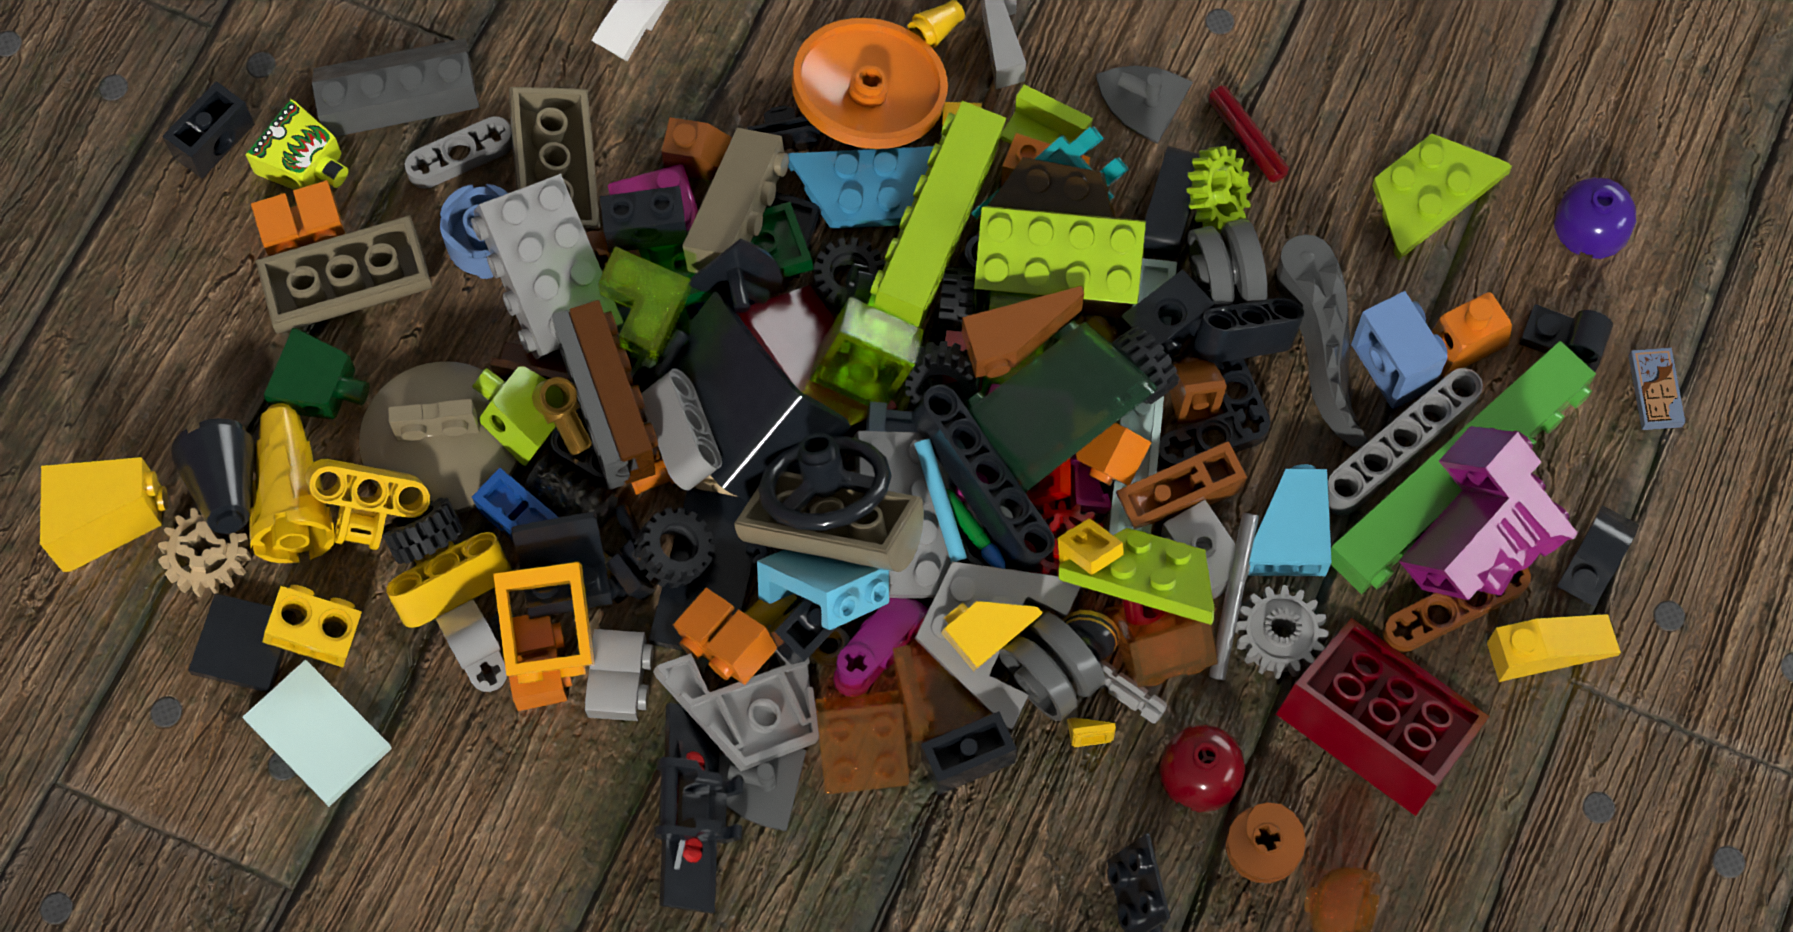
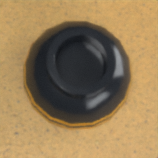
[1063,610,1120,662]

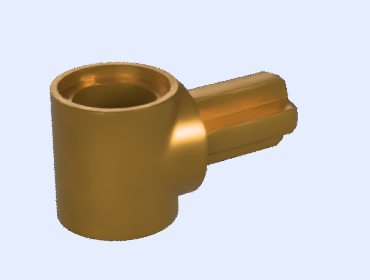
[532,377,592,455]

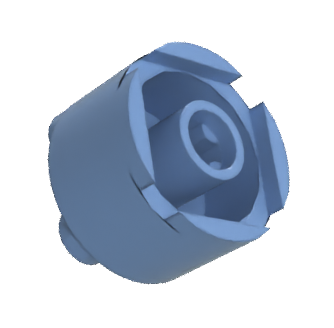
[440,184,508,279]

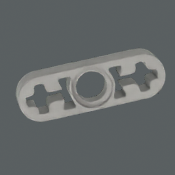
[405,117,513,189]

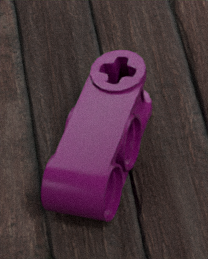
[833,598,929,697]

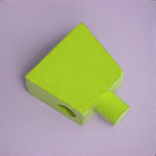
[472,366,563,466]

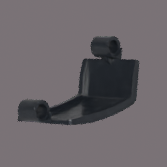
[661,292,851,502]

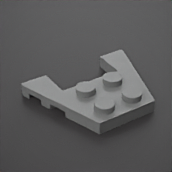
[915,561,1081,730]
[653,625,819,772]

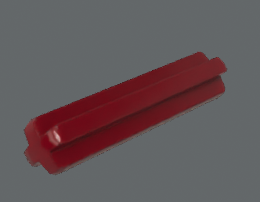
[1208,85,1289,183]

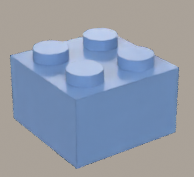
[1351,291,1448,410]

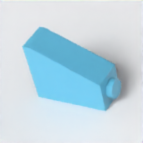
[1248,464,1332,576]

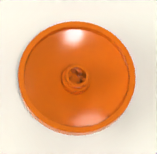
[792,18,948,149]

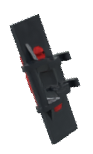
[654,703,743,914]

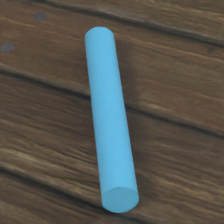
[914,439,967,563]

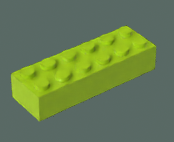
[865,101,1006,347]

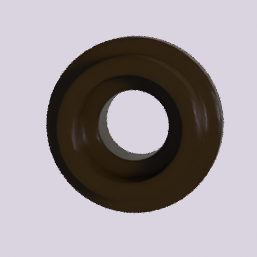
[811,627,850,667]

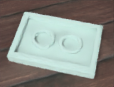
[242,660,392,807]

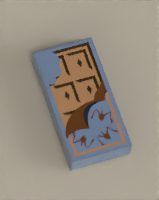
[1628,348,1685,430]

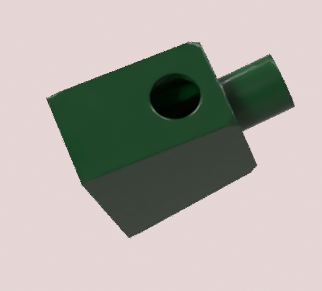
[263,328,370,419]

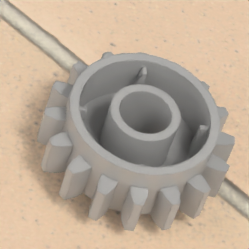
[1235,585,1329,679]

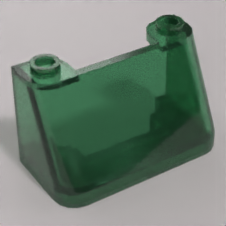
[964,321,1158,493]

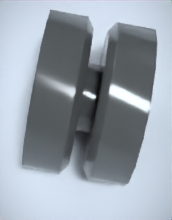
[1188,218,1267,308]
[999,612,1105,721]

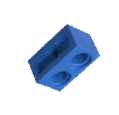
[471,468,559,542]

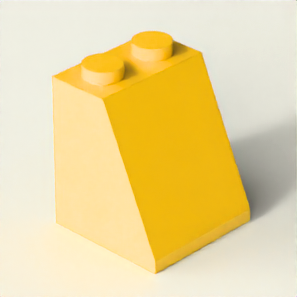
[40,457,168,572]

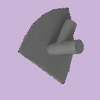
[1096,66,1193,144]
[719,749,807,832]

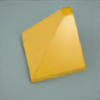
[1067,717,1116,747]

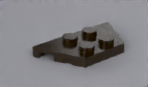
[973,157,1116,231]

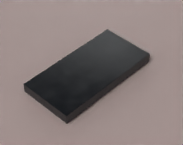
[649,488,757,652]

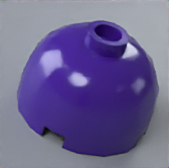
[1554,177,1636,259]

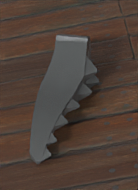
[1275,234,1369,447]

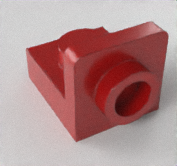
[1022,453,1071,511]

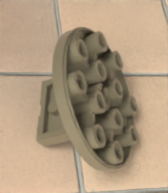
[359,361,519,515]

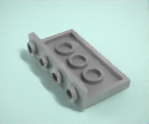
[471,174,623,360]
[854,431,954,599]

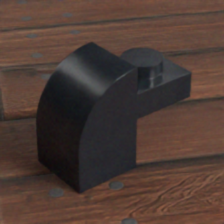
[1557,505,1639,607]

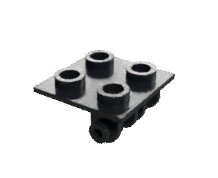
[1107,834,1171,932]

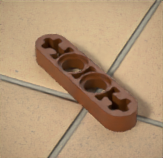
[1383,567,1531,653]

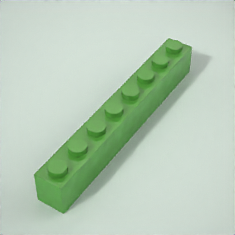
[1331,341,1596,595]

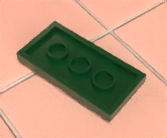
[639,202,813,314]

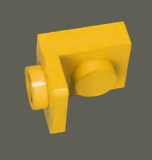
[1057,518,1124,575]

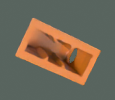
[1431,292,1512,378]

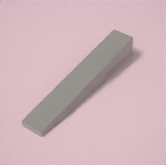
[980,0,1026,90]

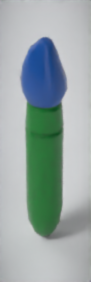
[946,488,1005,569]

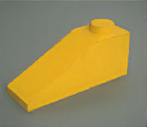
[1487,614,1621,682]

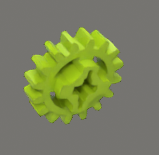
[1187,146,1252,233]

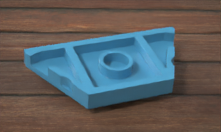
[788,146,934,229]

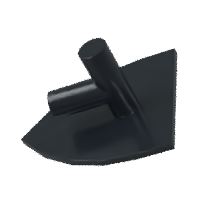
[686,238,783,313]

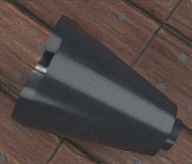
[171,418,256,534]

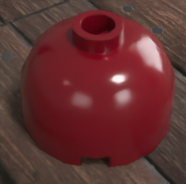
[1159,724,1245,812]

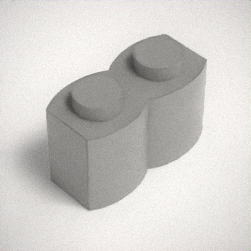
[585,629,654,721]

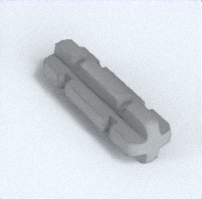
[1099,660,1167,723]

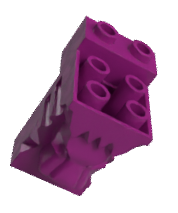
[1399,426,1578,600]

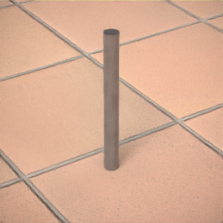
[1209,512,1259,680]

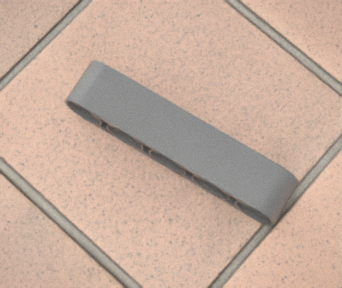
[1328,368,1483,516]

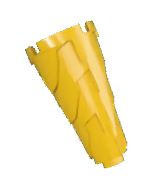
[249,403,335,563]

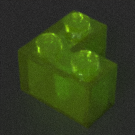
[598,247,691,362]

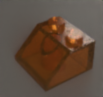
[1106,604,1218,688]

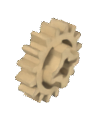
[158,508,251,597]

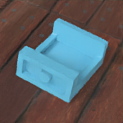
[757,550,889,630]

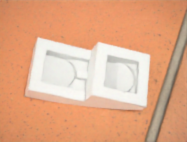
[592,0,669,61]

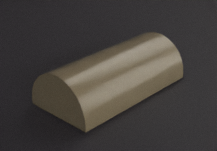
[509,87,600,233]
[256,215,433,334]
[734,472,924,572]

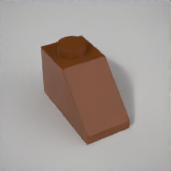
[662,117,732,181]
[1170,357,1226,425]

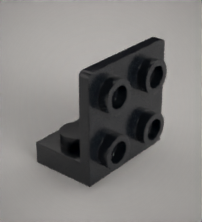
[512,512,613,619]

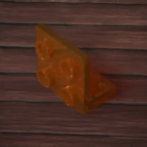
[893,645,992,742]
[815,690,909,794]

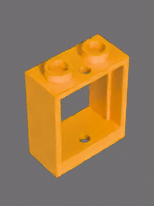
[493,562,595,684]

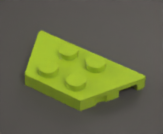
[1372,134,1512,260]
[1059,527,1214,625]

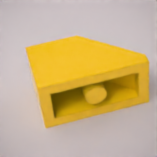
[941,601,1042,672]

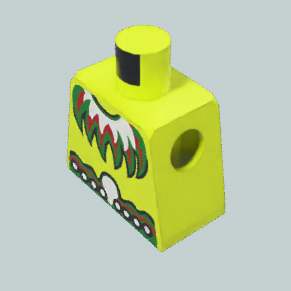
[245,99,348,190]

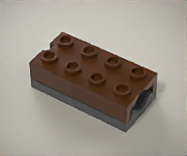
[551,300,660,490]

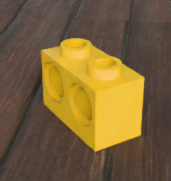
[263,585,362,668]

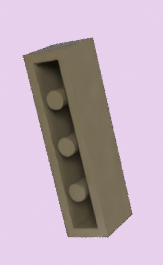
[683,128,789,273]

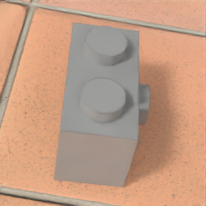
[1160,500,1251,599]

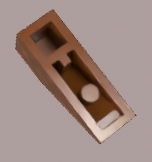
[962,286,1084,378]
[1116,441,1247,529]

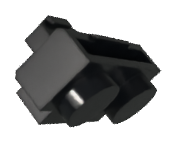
[747,105,820,150]

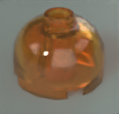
[1304,867,1381,932]

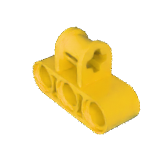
[306,459,430,550]
[386,532,512,628]

